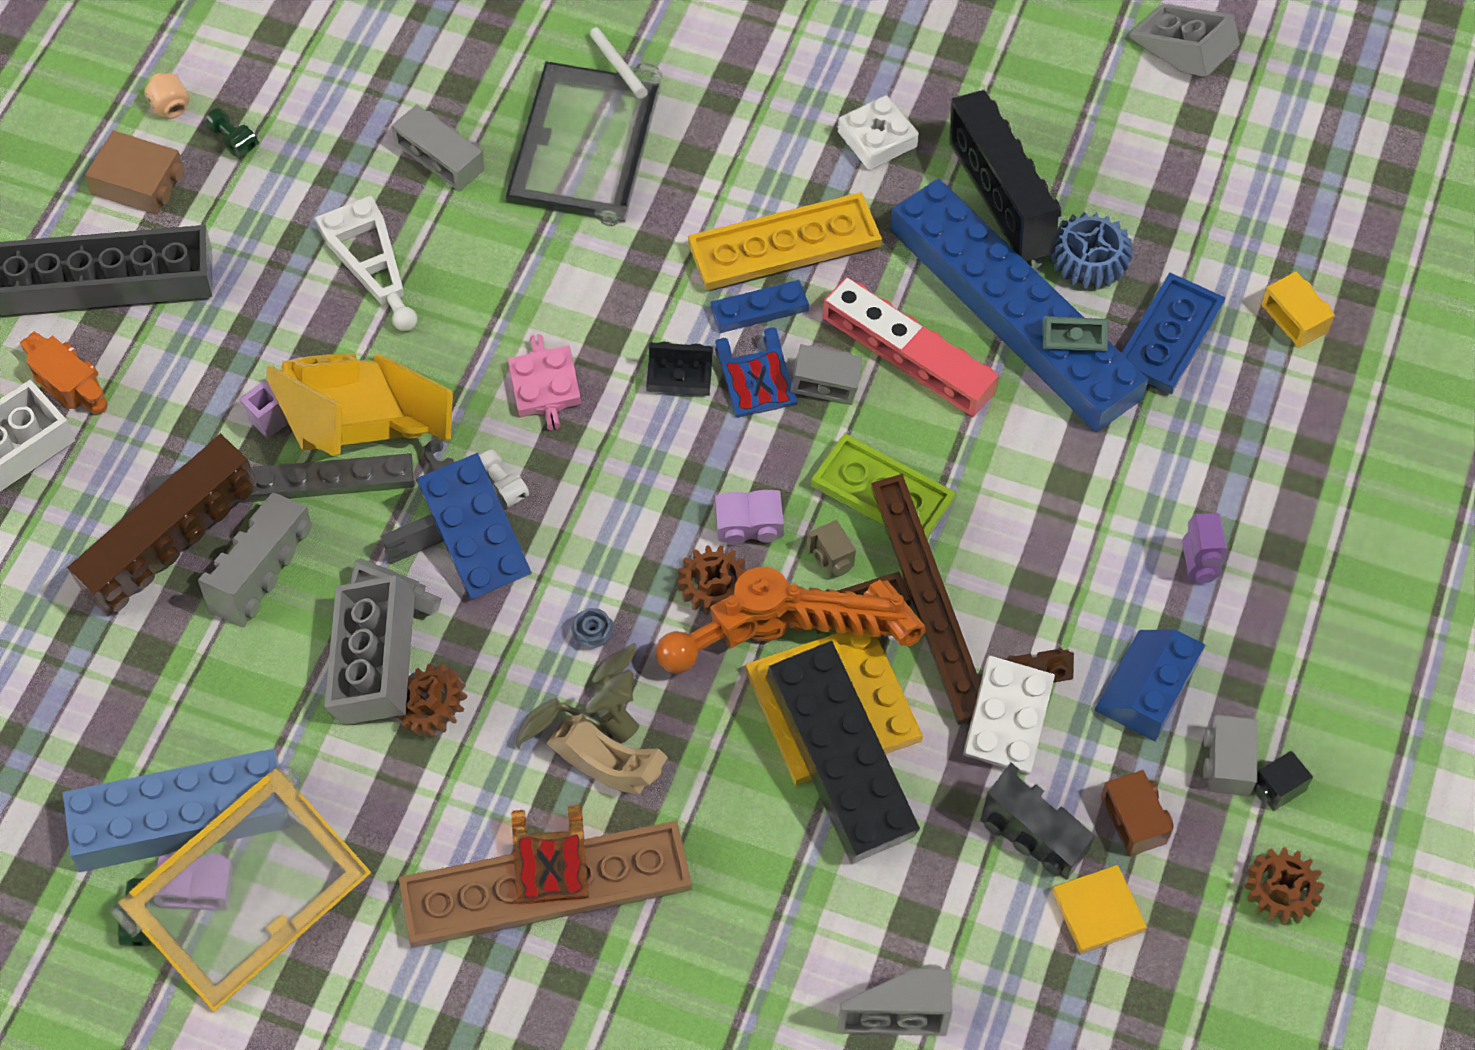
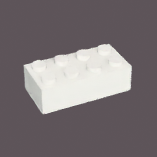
[0,380,75,492]

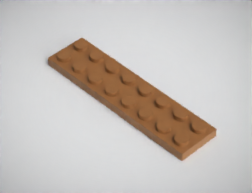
[398,820,692,948]

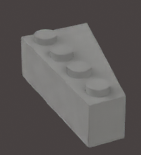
[198,492,312,628]

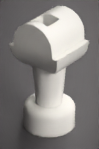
[480,450,529,509]

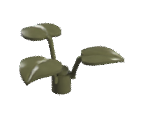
[516,643,639,750]

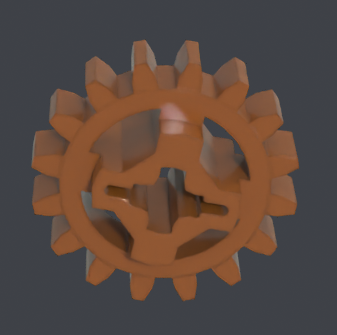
[678,545,749,615]
[396,663,467,737]
[1244,847,1325,925]

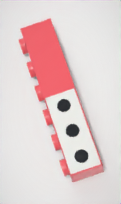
[822,277,999,417]

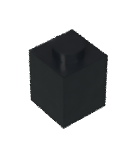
[1254,750,1313,811]

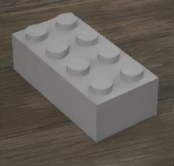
[324,575,415,725]

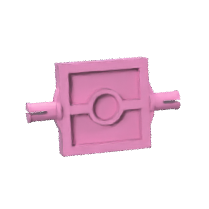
[508,334,582,431]

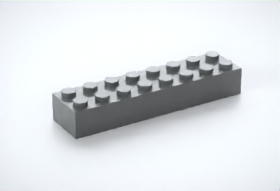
[0,225,213,315]

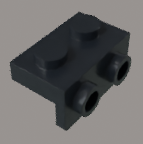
[646,341,713,396]

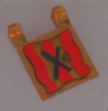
[511,805,589,904]

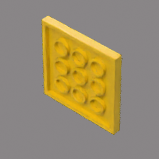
[745,631,923,786]

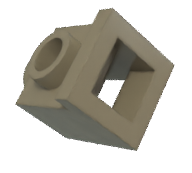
[806,520,856,577]

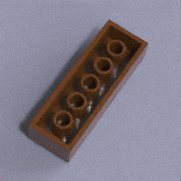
[67,433,257,616]

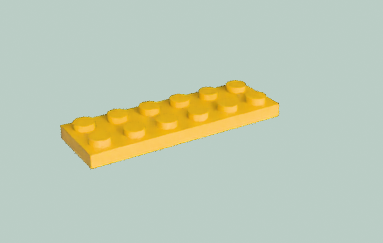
[688,192,882,291]

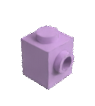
[239,380,289,439]

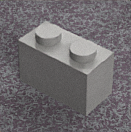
[790,344,862,405]
[1203,715,1258,796]

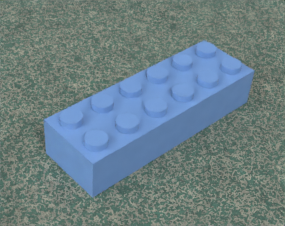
[63,748,290,873]

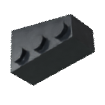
[980,762,1095,880]

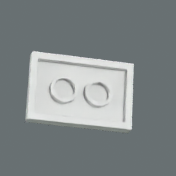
[963,656,1055,774]

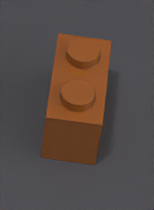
[1100,769,1174,857]

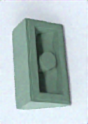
[1042,316,1109,351]

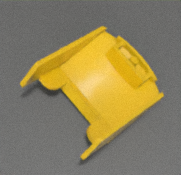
[267,353,453,456]

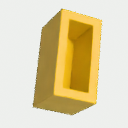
[1261,271,1335,348]

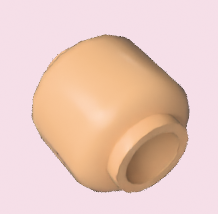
[144,73,190,118]

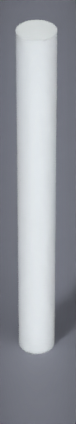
[589,27,648,99]

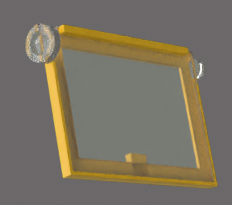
[109,767,371,1012]

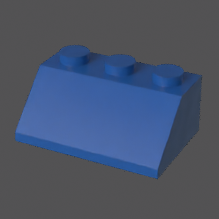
[1094,629,1206,742]

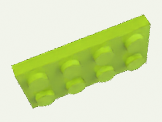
[811,433,956,540]

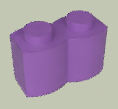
[1182,513,1228,583]

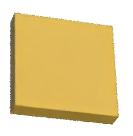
[1052,865,1147,954]

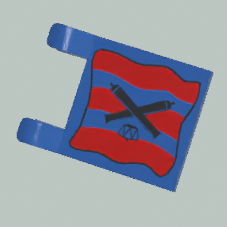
[715,327,798,418]

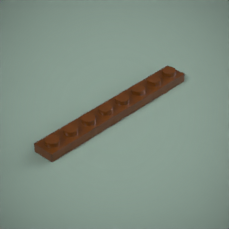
[871,474,981,725]

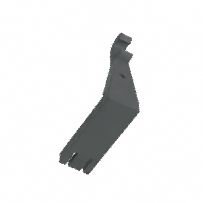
[380,439,454,564]

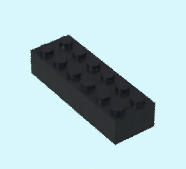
[949,89,1061,261]
[766,640,920,864]

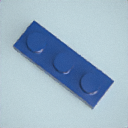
[711,280,809,333]

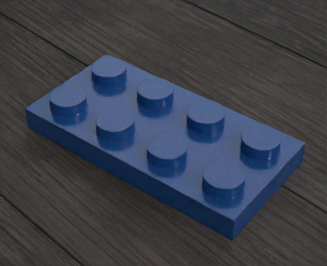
[1122,272,1226,395]
[416,453,532,601]

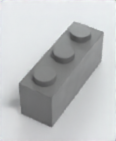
[392,104,485,192]

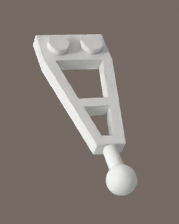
[315,196,417,332]

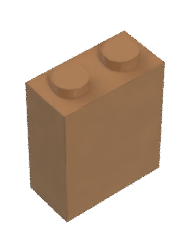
[85,130,184,215]

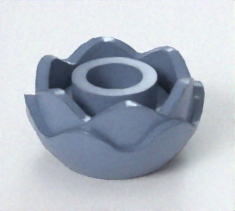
[571,608,614,648]

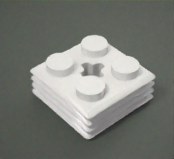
[837,95,919,169]

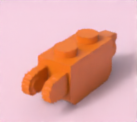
[20,331,108,415]

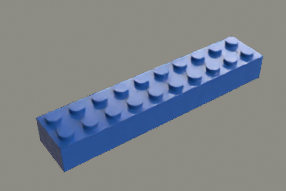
[890,178,1148,433]

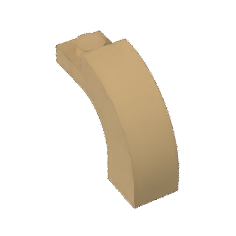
[547,715,668,794]

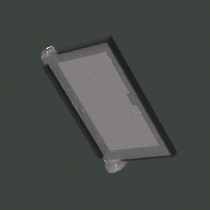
[506,61,663,226]

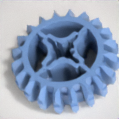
[1050,212,1133,290]

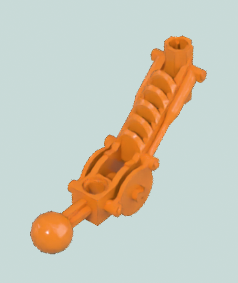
[655,567,926,674]

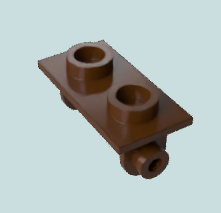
[1005,647,1074,683]

